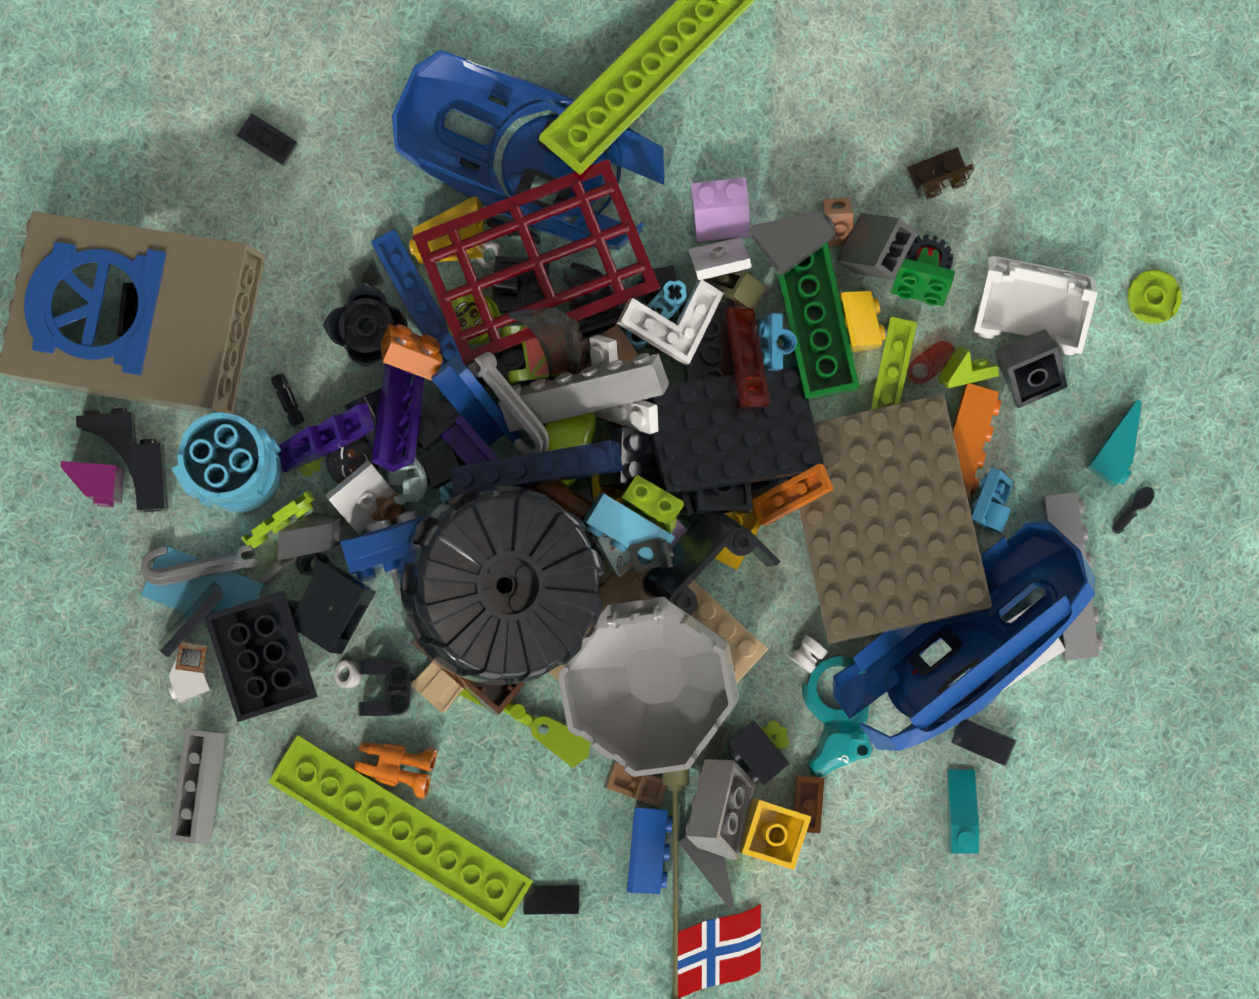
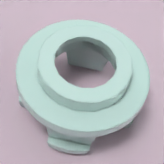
[387,458,427,504]

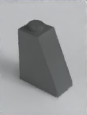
[748,211,836,277]

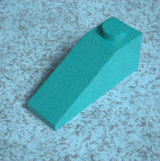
[1087,399,1142,487]
[947,769,979,854]

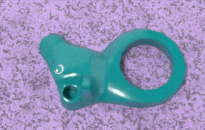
[802,655,873,777]

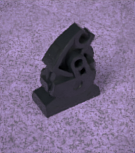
[563,262,624,338]

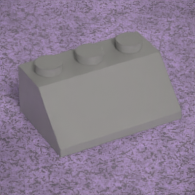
[686,759,755,860]

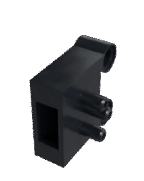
[287,552,376,654]

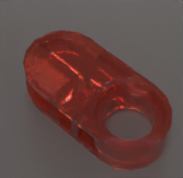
[907,341,955,385]

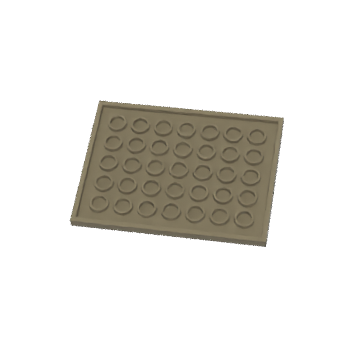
[792,394,992,644]

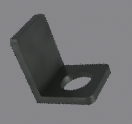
[629,537,674,572]

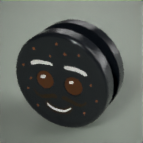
[326,438,379,484]

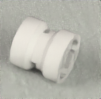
[789,635,828,674]

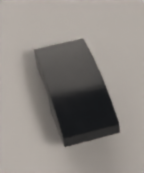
[951,719,1017,766]

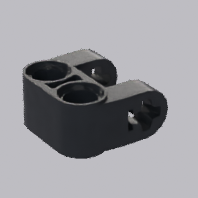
[358,660,412,716]

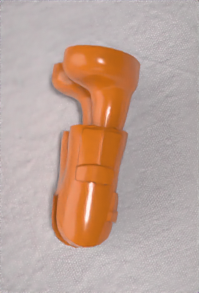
[354,742,437,799]

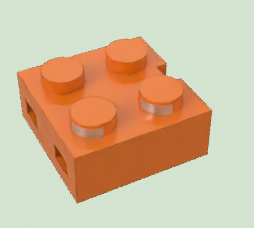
[381,324,443,380]

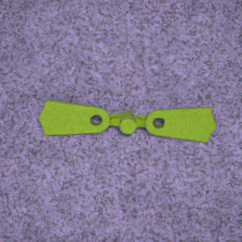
[459,689,591,768]

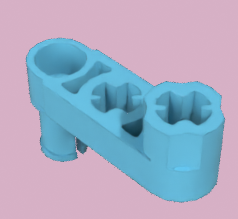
[626,280,687,349]

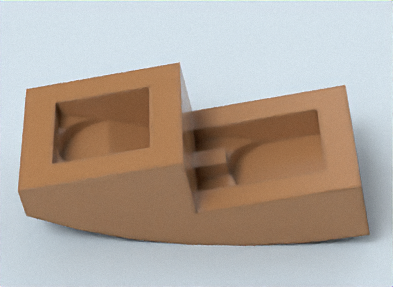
[604,761,667,807]

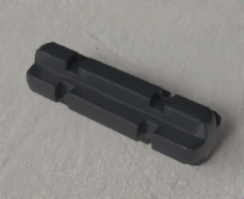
[271,373,304,426]

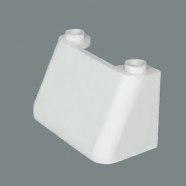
[974,256,1098,355]

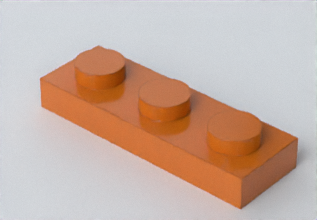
[752,464,834,526]

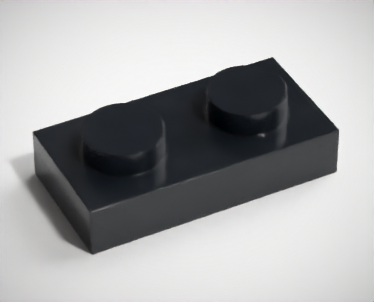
[237,113,298,167]

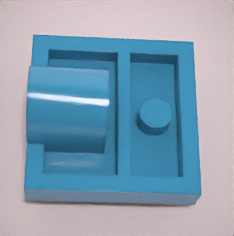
[750,313,797,372]
[971,467,1014,534]

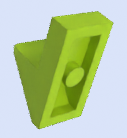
[938,346,999,388]

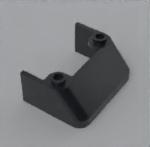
[642,512,781,616]

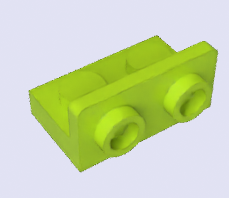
[622,475,684,534]

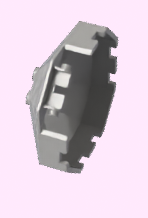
[558,597,739,777]

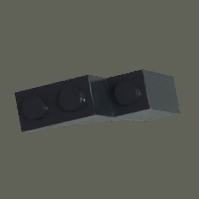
[76,408,168,513]

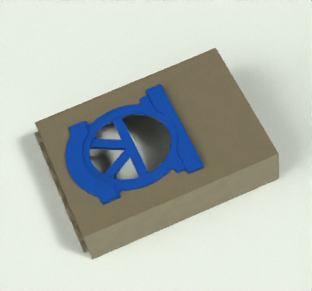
[0,211,266,414]

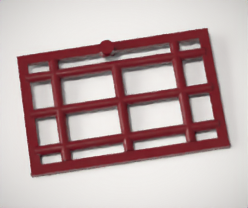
[412,159,660,365]

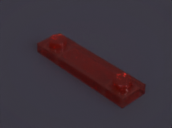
[725,308,770,407]

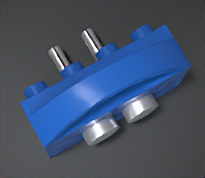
[340,510,429,599]

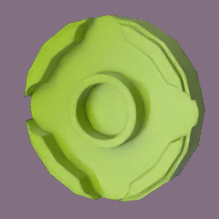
[1127,270,1182,324]

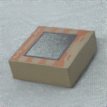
[175,642,208,673]

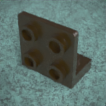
[907,147,975,200]

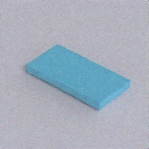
[141,544,265,620]

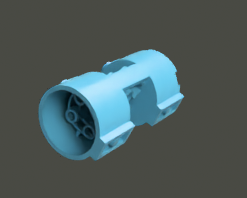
[172,412,282,513]

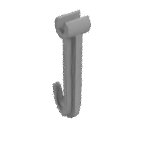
[468,352,550,455]
[141,546,258,586]

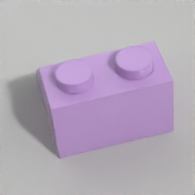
[690,177,750,243]

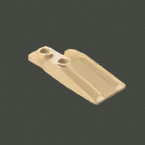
[412,662,463,713]

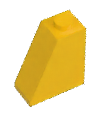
[409,197,484,264]

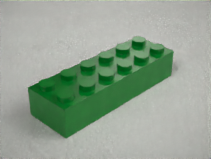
[774,243,860,401]

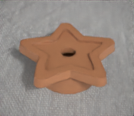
[372,493,405,524]

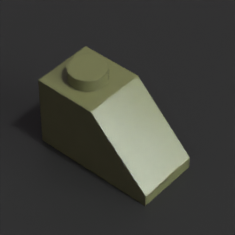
[703,270,766,311]

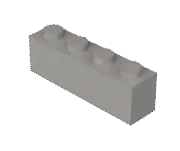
[170,729,226,844]

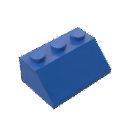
[627,807,673,894]

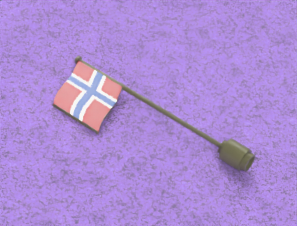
[662,769,761,999]

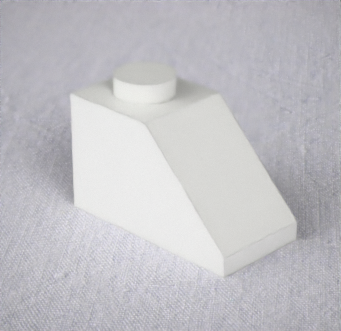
[167,638,213,703]

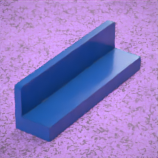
[431,356,522,447]

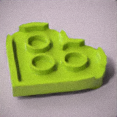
[241,490,316,549]

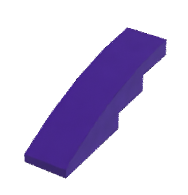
[278,403,375,473]

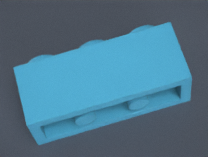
[583,492,675,564]

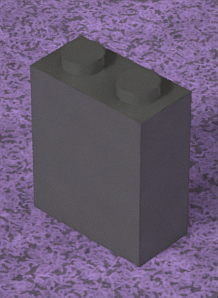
[836,213,918,280]

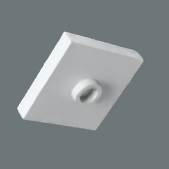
[688,237,752,280]
[325,460,395,535]

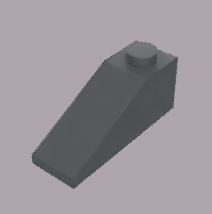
[277,512,346,559]
[678,836,734,909]

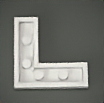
[617,280,724,365]
[590,335,659,434]

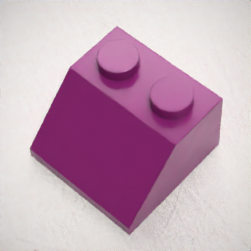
[60,461,125,508]

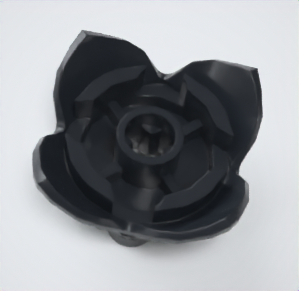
[323,282,408,367]

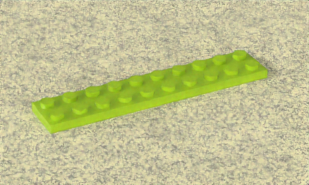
[539,0,756,175]
[268,735,533,929]

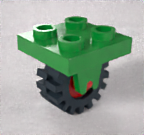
[891,235,955,307]

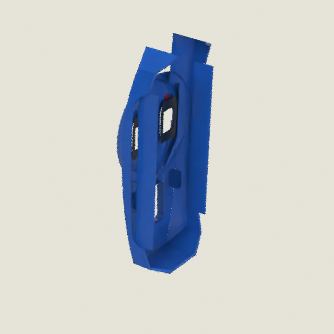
[392,50,665,250]
[833,521,1095,751]

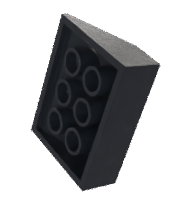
[205,591,318,722]

